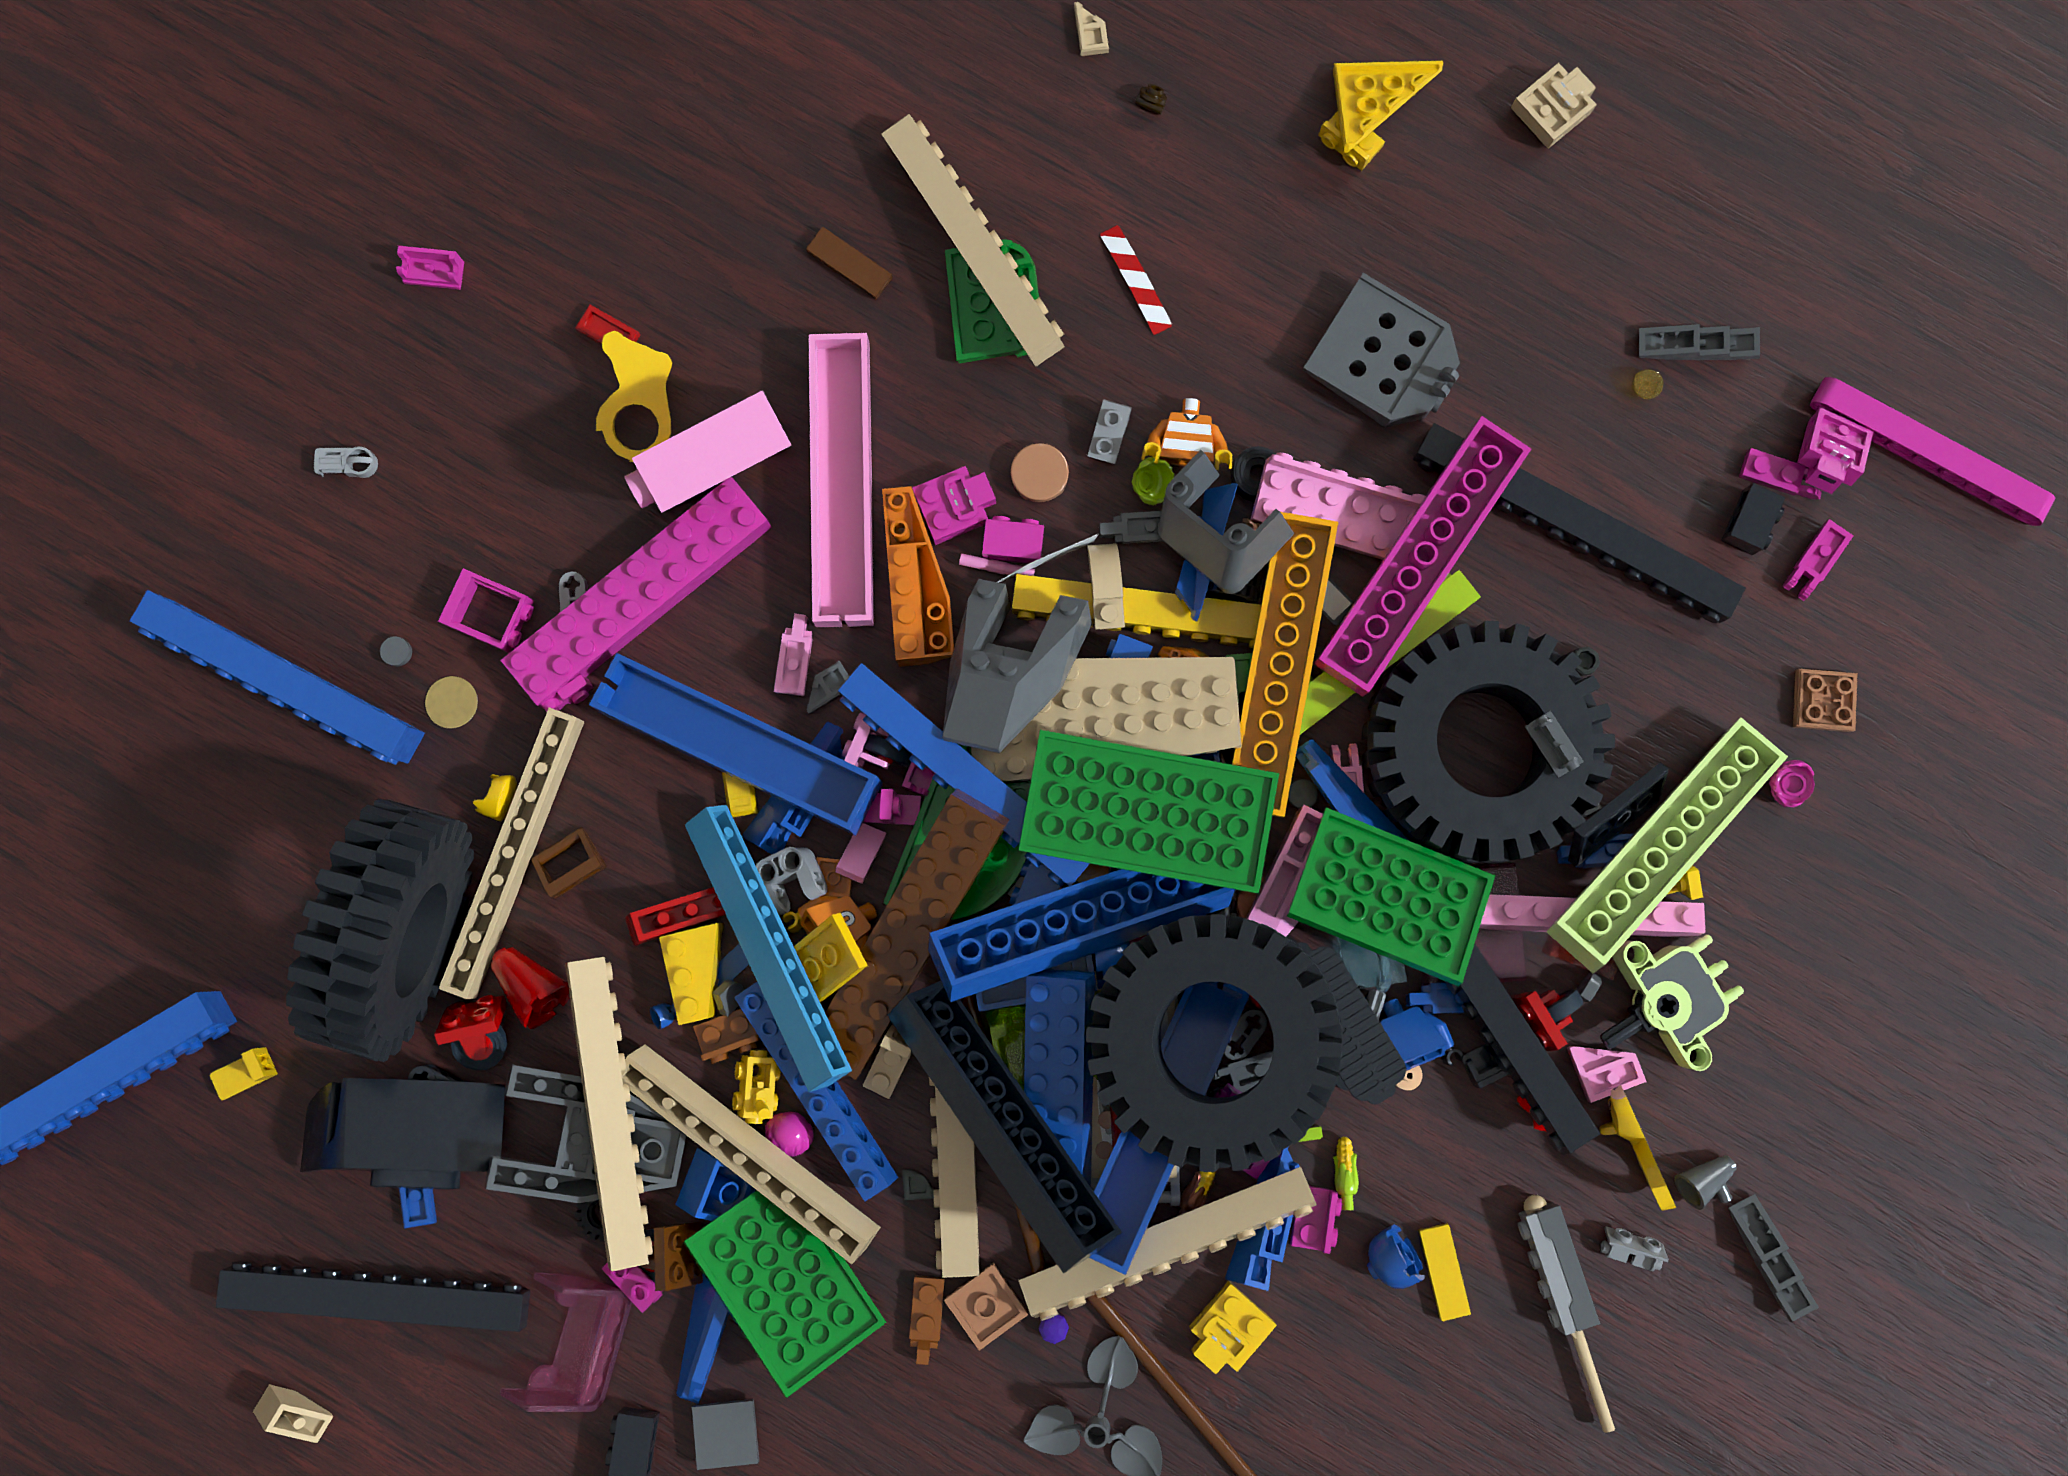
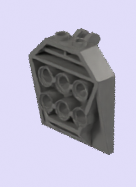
[1303,273,1460,428]

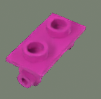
[602,1262,663,1313]

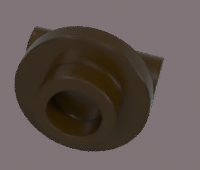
[1135,84,1167,115]

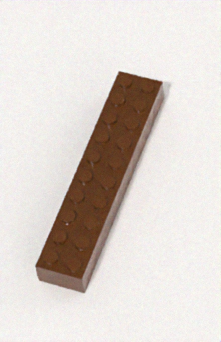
[825,788,1010,1080]

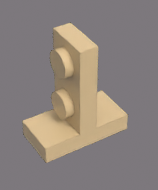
[863,1023,912,1099]

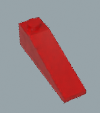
[625,887,726,946]

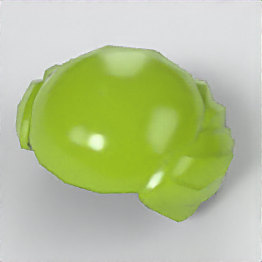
[1132,457,1175,505]

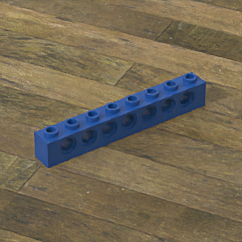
[734,982,898,1201]

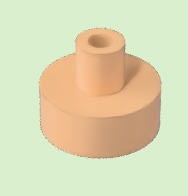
[1396,1066,1423,1090]

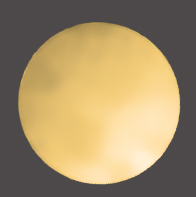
[425,676,478,728]

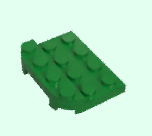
[945,240,1039,364]

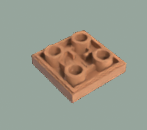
[1793,669,1858,732]

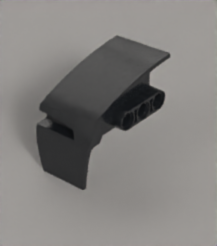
[300,1078,505,1189]

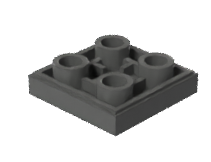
[692,1399,759,1470]

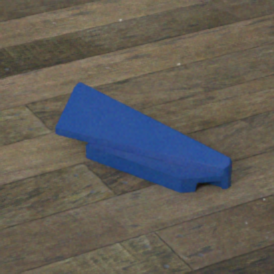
[1175,483,1238,621]

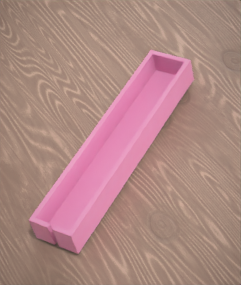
[809,333,874,627]

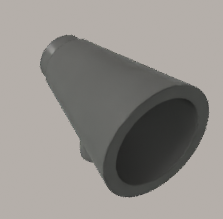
[1674,1155,1737,1210]

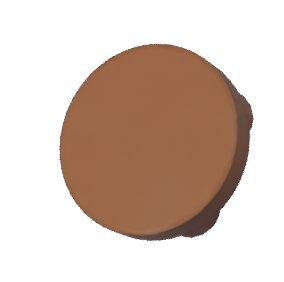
[1011,443,1069,502]

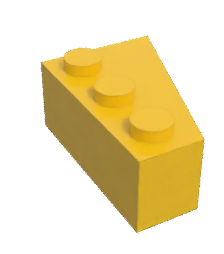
[659,923,724,1025]

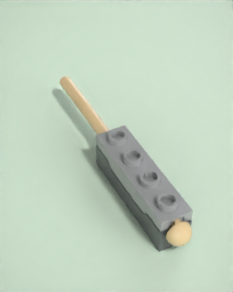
[1518,1195,1615,1433]

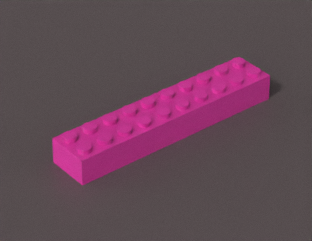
[1313,416,1531,697]
[500,476,772,709]

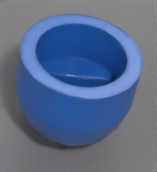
[650,1003,675,1029]

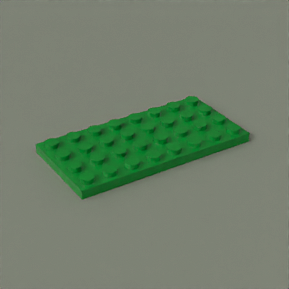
[1018,730,1279,894]

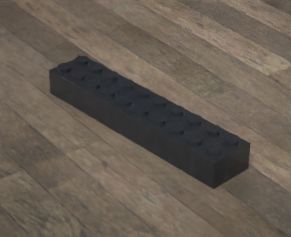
[887,981,1122,1274]

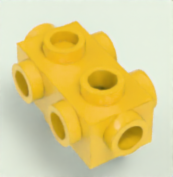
[732,1050,780,1124]

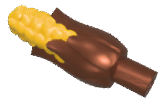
[1177,1170,1217,1216]

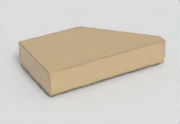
[1074,2,1109,56]

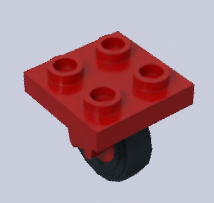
[1510,989,1583,1051]
[434,995,507,1070]

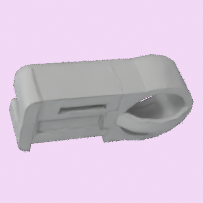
[314,446,378,478]

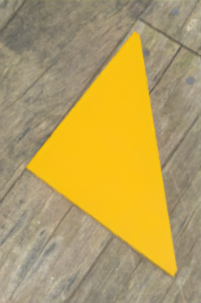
[1333,61,1443,153]

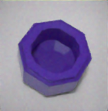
[1039,1313,1069,1344]

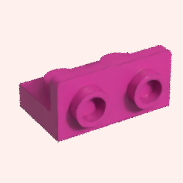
[1290,1186,1342,1254]

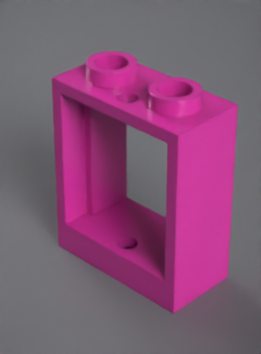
[438,568,534,653]

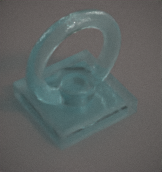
[1338,938,1407,993]

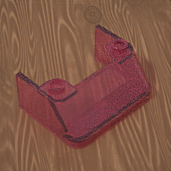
[499,1273,632,1412]

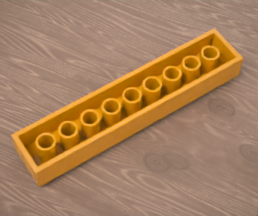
[1232,512,1338,818]

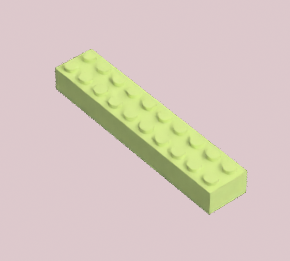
[1546,718,1788,973]

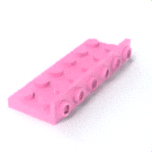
[1250,452,1426,560]

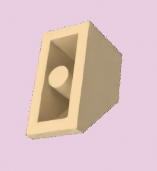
[253,1384,333,1443]

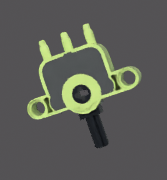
[1600,935,1744,1071]

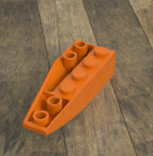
[882,486,954,667]

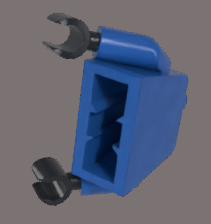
[1380,999,1463,1088]

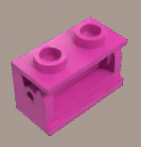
[982,516,1044,564]

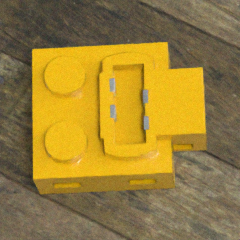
[1189,1281,1277,1374]

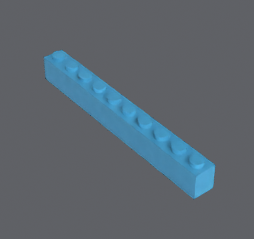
[685,805,852,1092]

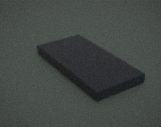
[1568,762,1668,867]

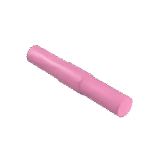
[959,553,1035,577]

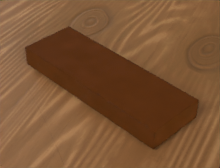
[806,227,893,300]

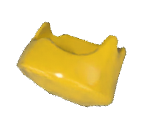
[473,774,517,821]

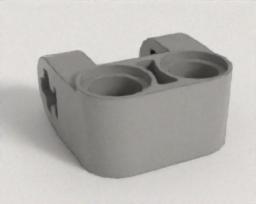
[756,847,827,916]

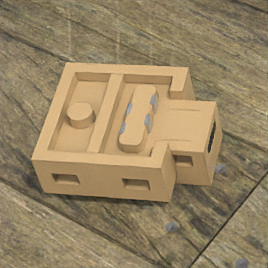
[1511,63,1597,149]

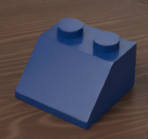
[675,1148,756,1221]

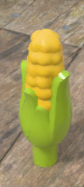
[1333,1137,1359,1210]

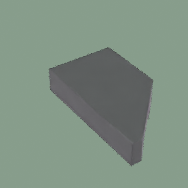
[806,661,850,714]

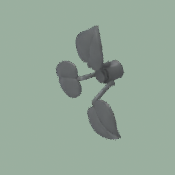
[1024,1336,1162,1476]

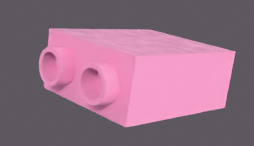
[624,390,791,513]

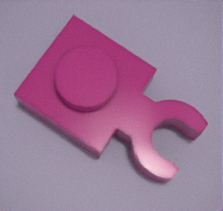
[542,674,594,712]

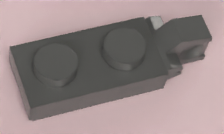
[1099,511,1164,544]

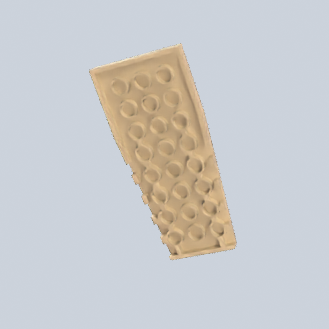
[971,657,1242,783]

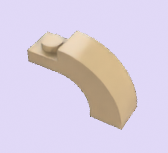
[1087,543,1125,630]

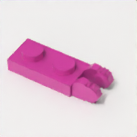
[1739,448,1822,500]
[1783,519,1854,601]

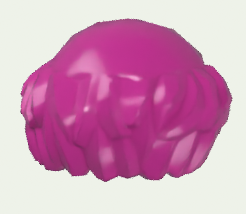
[1769,760,1815,807]
[765,1111,814,1157]

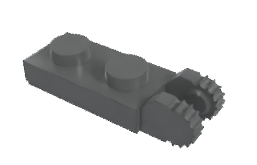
[1210,1050,1273,1097]

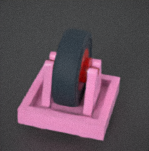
[842,712,912,769]

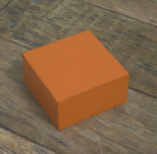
[816,857,853,897]

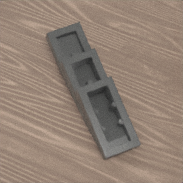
[1639,324,1760,360]
[1728,1194,1819,1323]

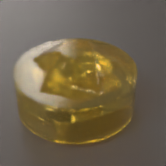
[1632,369,1664,399]

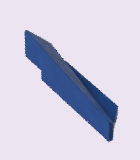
[742,722,845,855]
[1296,740,1409,841]
[1225,1146,1300,1291]
[677,1274,730,1404]

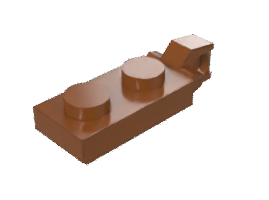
[909,1275,945,1365]

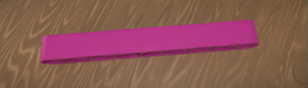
[1810,377,2055,526]

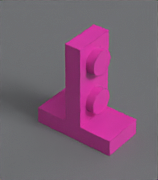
[863,789,921,826]

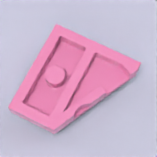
[1567,1046,1647,1103]

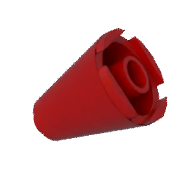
[491,947,570,1029]

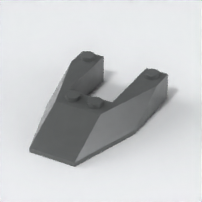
[943,579,1092,753]
[484,1064,686,1203]

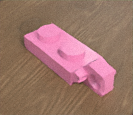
[774,613,813,696]

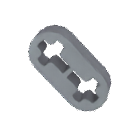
[559,572,588,612]

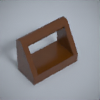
[531,827,607,898]

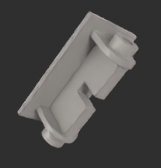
[1600,1226,1669,1272]

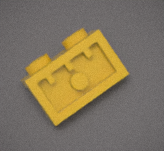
[1318,111,1385,171]

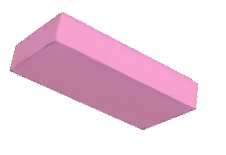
[835,823,887,884]

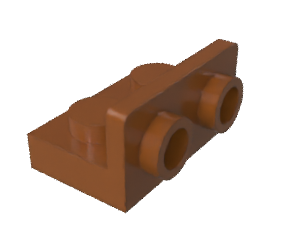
[693,1009,761,1064]

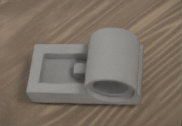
[1087,399,1132,464]

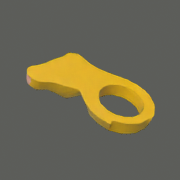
[596,331,672,462]
[1599,1085,1676,1211]

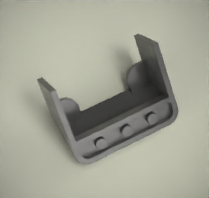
[1158,450,1294,594]

